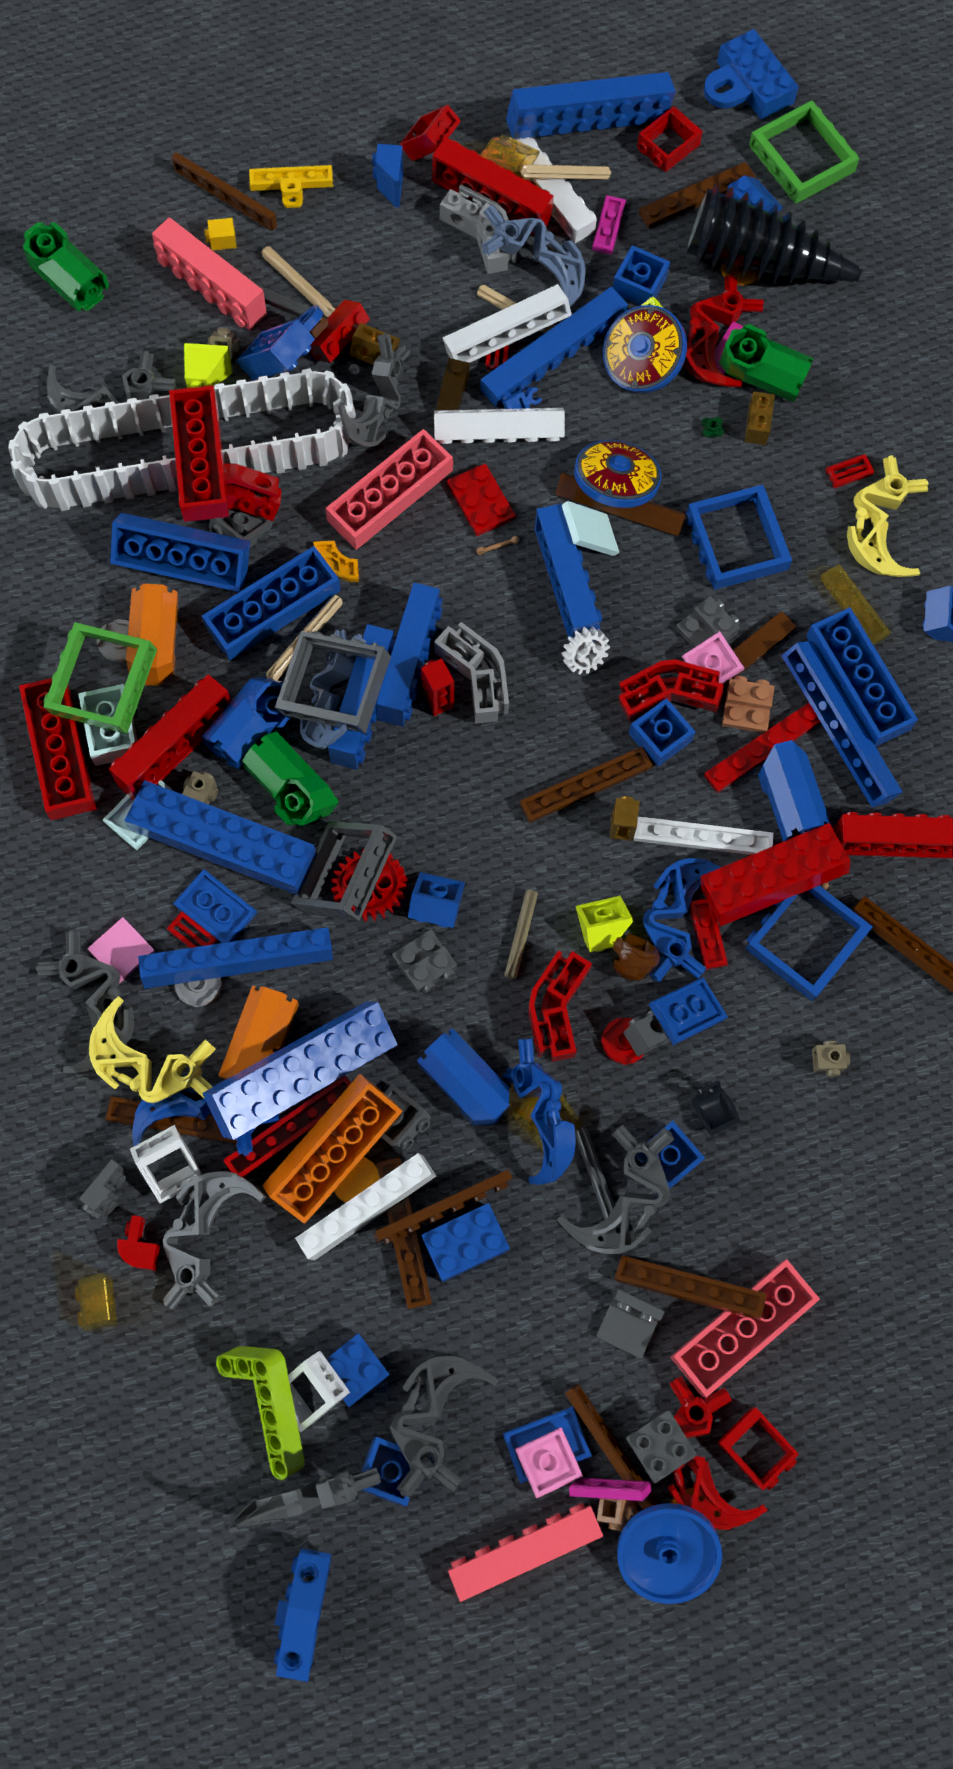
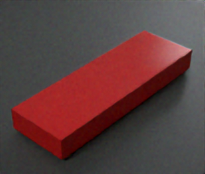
[689,899,728,970]

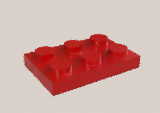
[447,463,516,536]

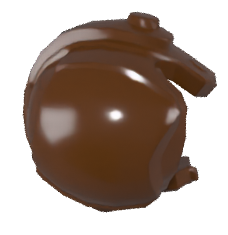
[613,933,660,981]

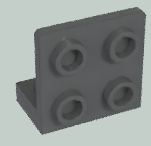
[596,1290,664,1359]
[625,1410,697,1484]

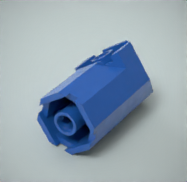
[201,676,291,769]
[758,740,831,842]
[417,1028,509,1126]

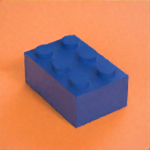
[421,1203,510,1283]

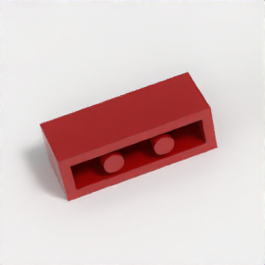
[310,300,370,363]
[421,658,454,716]

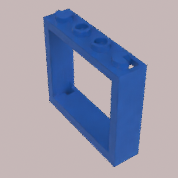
[685,485,792,590]
[745,885,872,1001]

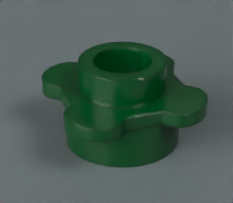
[701,417,724,438]

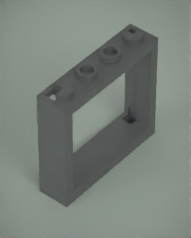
[275,631,391,734]
[291,821,397,921]

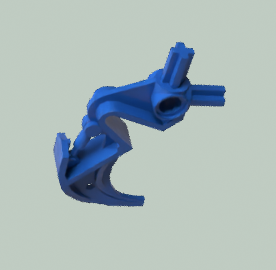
[642,858,721,983]
[503,1039,576,1185]
[132,1074,279,1156]

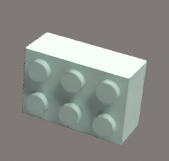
[78,684,138,766]

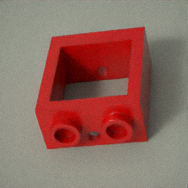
[400,105,461,161]
[637,106,703,172]
[716,1407,799,1491]

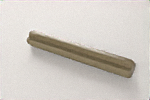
[505,890,538,979]

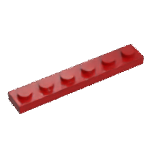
[704,703,821,793]

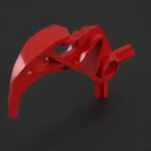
[683,274,764,387]
[667,1376,768,1530]

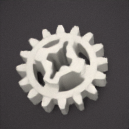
[562,627,610,675]

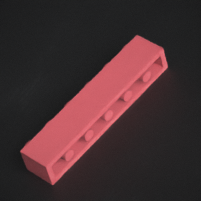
[448,1502,603,1602]

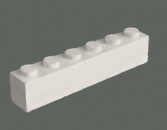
[505,137,597,243]
[443,284,572,362]
[434,408,565,444]
[295,1153,436,1260]

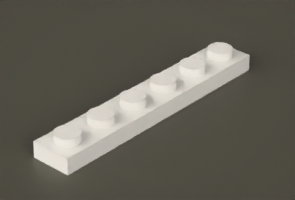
[633,817,774,855]

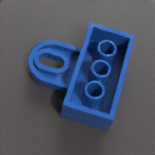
[704,29,799,120]
[236,305,323,380]

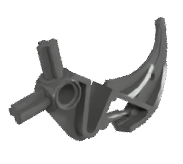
[338,333,410,447]
[47,351,176,414]
[36,931,134,1073]
[557,1125,674,1254]
[163,1172,266,1310]
[391,1356,499,1498]
[228,1467,381,1533]

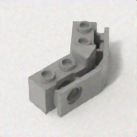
[440,184,517,274]
[434,622,509,723]

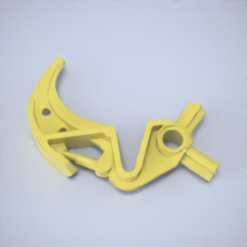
[847,456,928,577]
[89,996,216,1103]

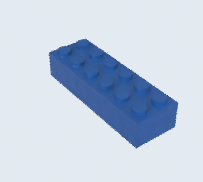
[534,503,602,642]
[110,513,250,592]
[202,546,341,661]
[376,582,443,727]
[806,607,918,747]
[328,624,396,770]

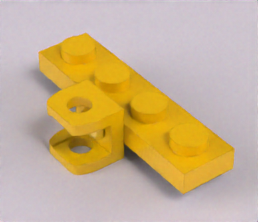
[249,165,333,208]

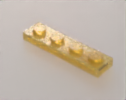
[820,564,891,646]

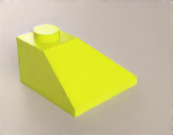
[184,343,233,388]
[576,896,633,952]

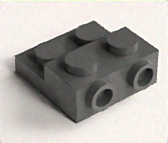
[209,508,273,548]
[675,596,740,648]
[392,929,457,994]
[380,1084,431,1154]
[79,1159,127,1219]

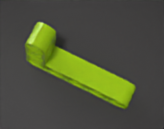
[216,1346,304,1480]

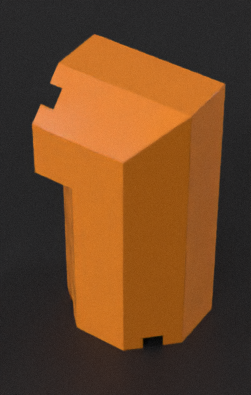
[126,584,178,686]
[218,986,299,1080]

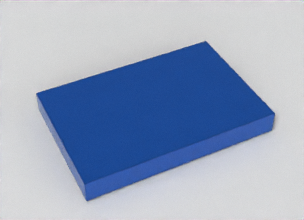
[173,869,257,943]
[649,977,728,1046]
[503,1406,591,1484]

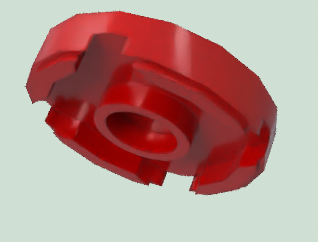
[601,1017,644,1065]

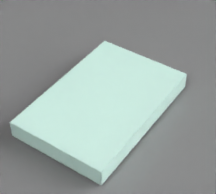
[562,501,619,556]
[103,780,173,851]

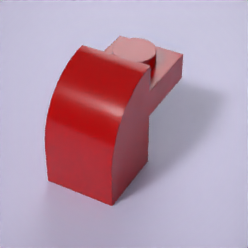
[117,1215,160,1271]

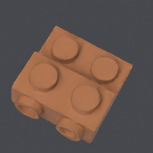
[722,676,774,733]

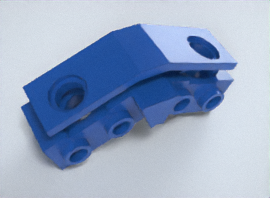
[274,1548,331,1682]

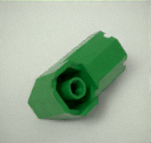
[23,222,109,311]
[719,324,814,403]
[242,732,339,825]

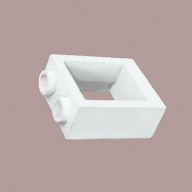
[130,1125,202,1203]
[288,1351,350,1433]

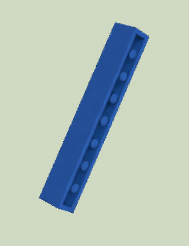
[480,286,628,408]
[782,641,903,808]
[138,927,333,989]

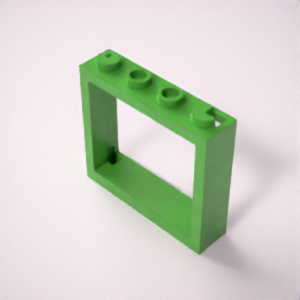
[749,100,859,204]
[44,622,157,734]

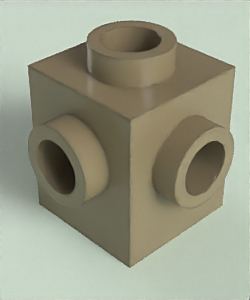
[208,328,240,360]
[182,771,218,805]
[812,1041,850,1077]

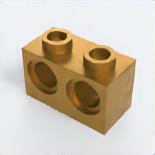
[349,323,400,365]
[745,391,775,445]
[610,796,640,841]

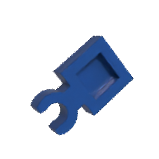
[502,387,542,409]

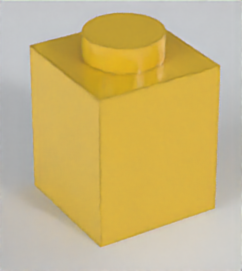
[205,218,237,250]

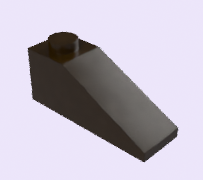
[433,358,470,426]

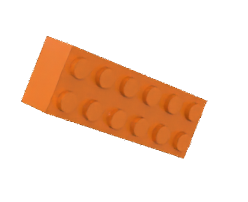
[262,1074,403,1224]

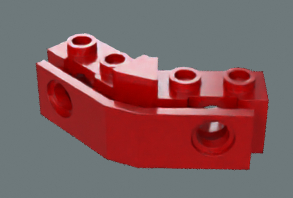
[178,463,282,521]
[619,659,724,722]
[528,950,592,1062]

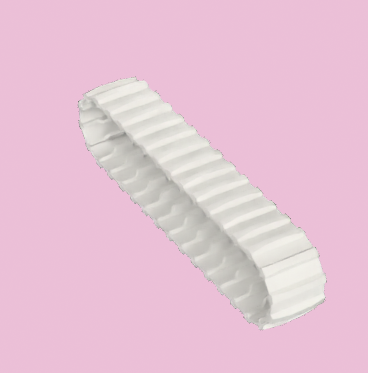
[8,369,356,511]

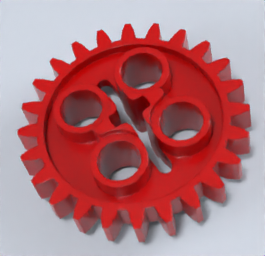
[331,849,407,922]

